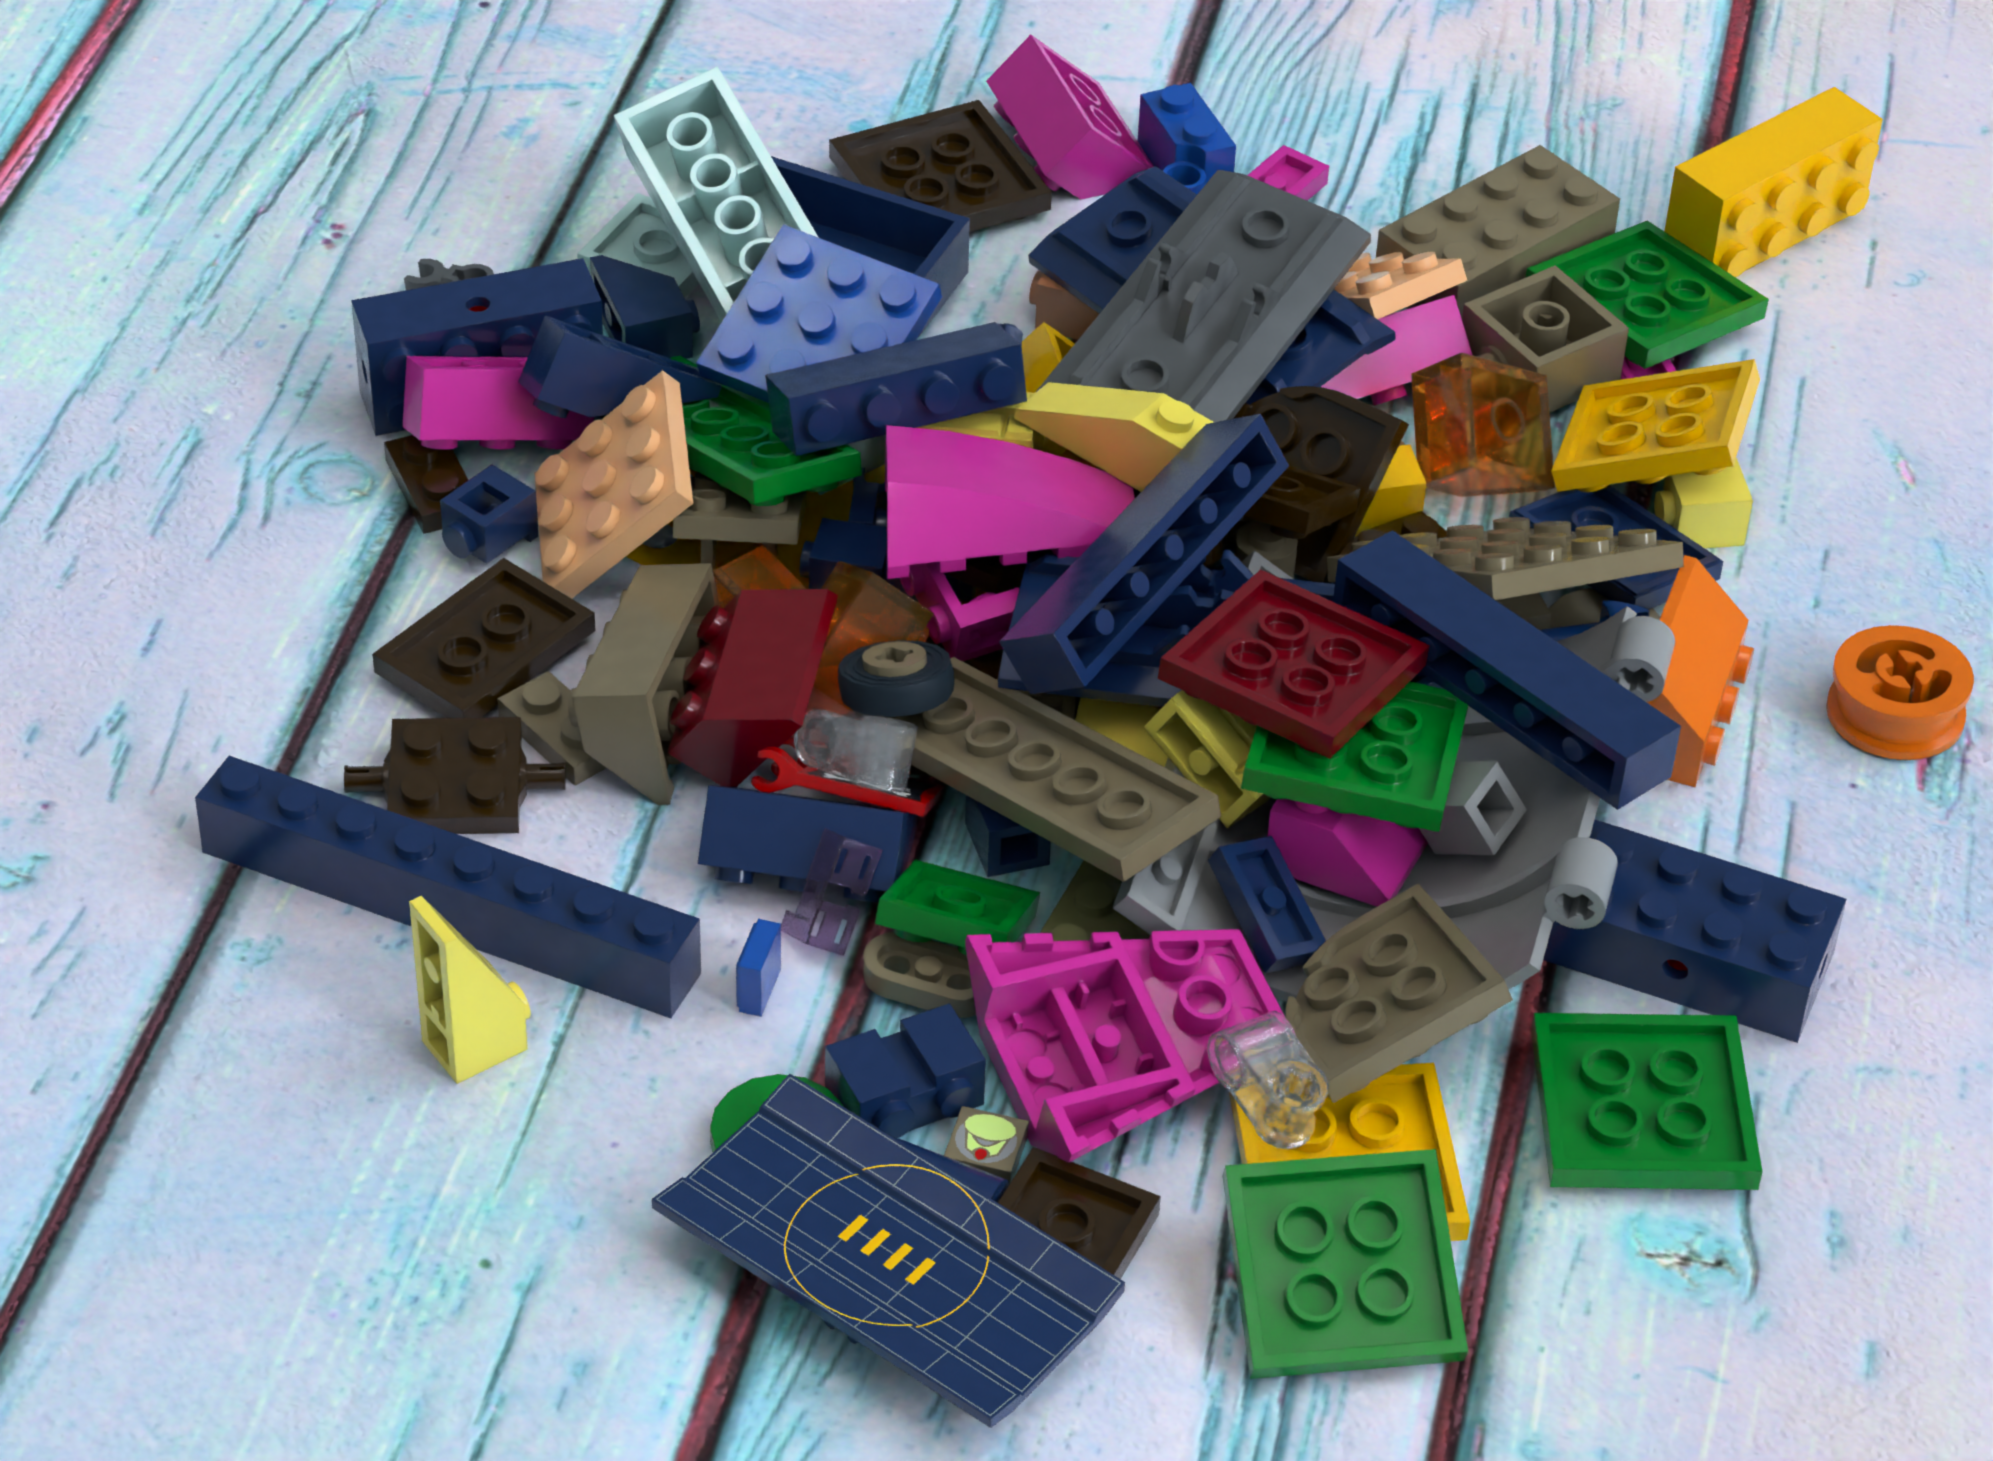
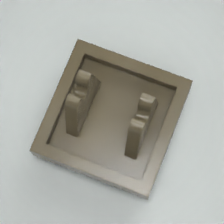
[673,472,807,580]

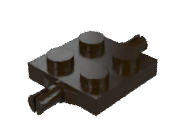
[344,717,566,834]

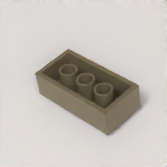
[1376,145,1620,318]

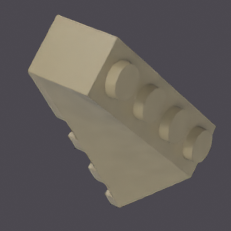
[568,563,720,805]

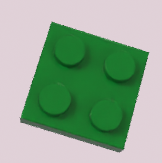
[875,860,1041,956]

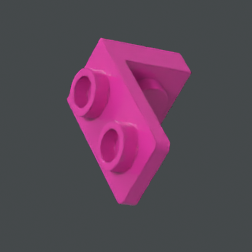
[900,562,1019,662]

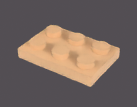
[1334,252,1467,319]

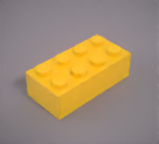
[1664,87,1883,277]

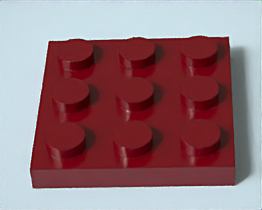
[1158,569,1430,759]

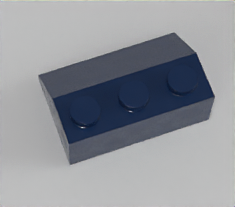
[697,785,919,902]

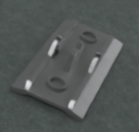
[1036,170,1371,422]

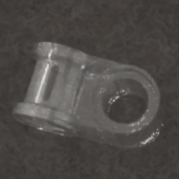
[794,710,918,792]
[1207,1011,1329,1149]

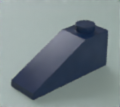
[518,316,722,418]

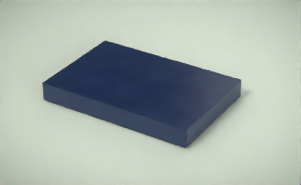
[1509,485,1724,610]

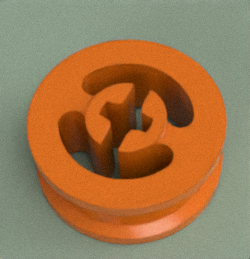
[1826,625,1974,760]

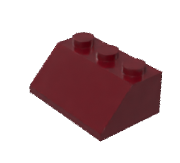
[668,589,838,787]

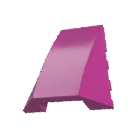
[885,425,1135,579]
[965,929,1292,1162]

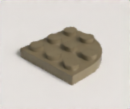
[1285,883,1513,1103]

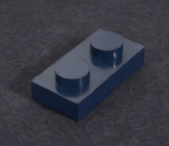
[1207,836,1326,974]

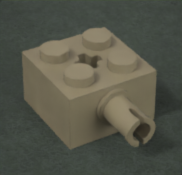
[1438,265,1629,422]

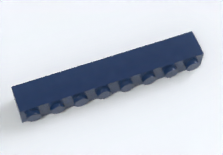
[195,755,701,1018]

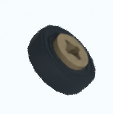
[838,640,955,717]

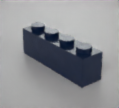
[765,322,1027,456]

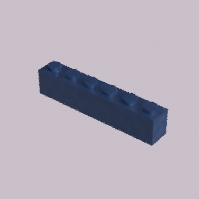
[999,414,1289,694]
[1333,530,1681,810]

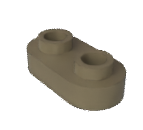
[863,932,976,1018]

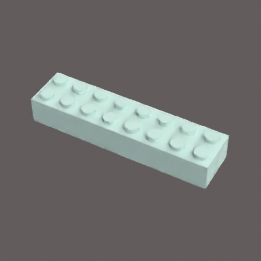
[614,66,886,495]

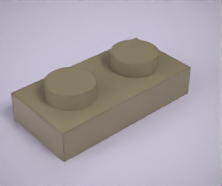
[497,671,606,786]

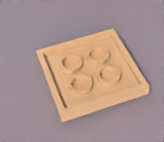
[534,370,693,599]

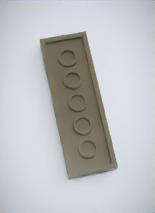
[858,657,1221,882]

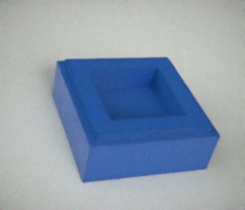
[736,919,781,1017]

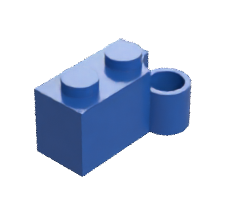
[1137,83,1236,194]

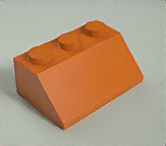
[1647,555,1754,787]

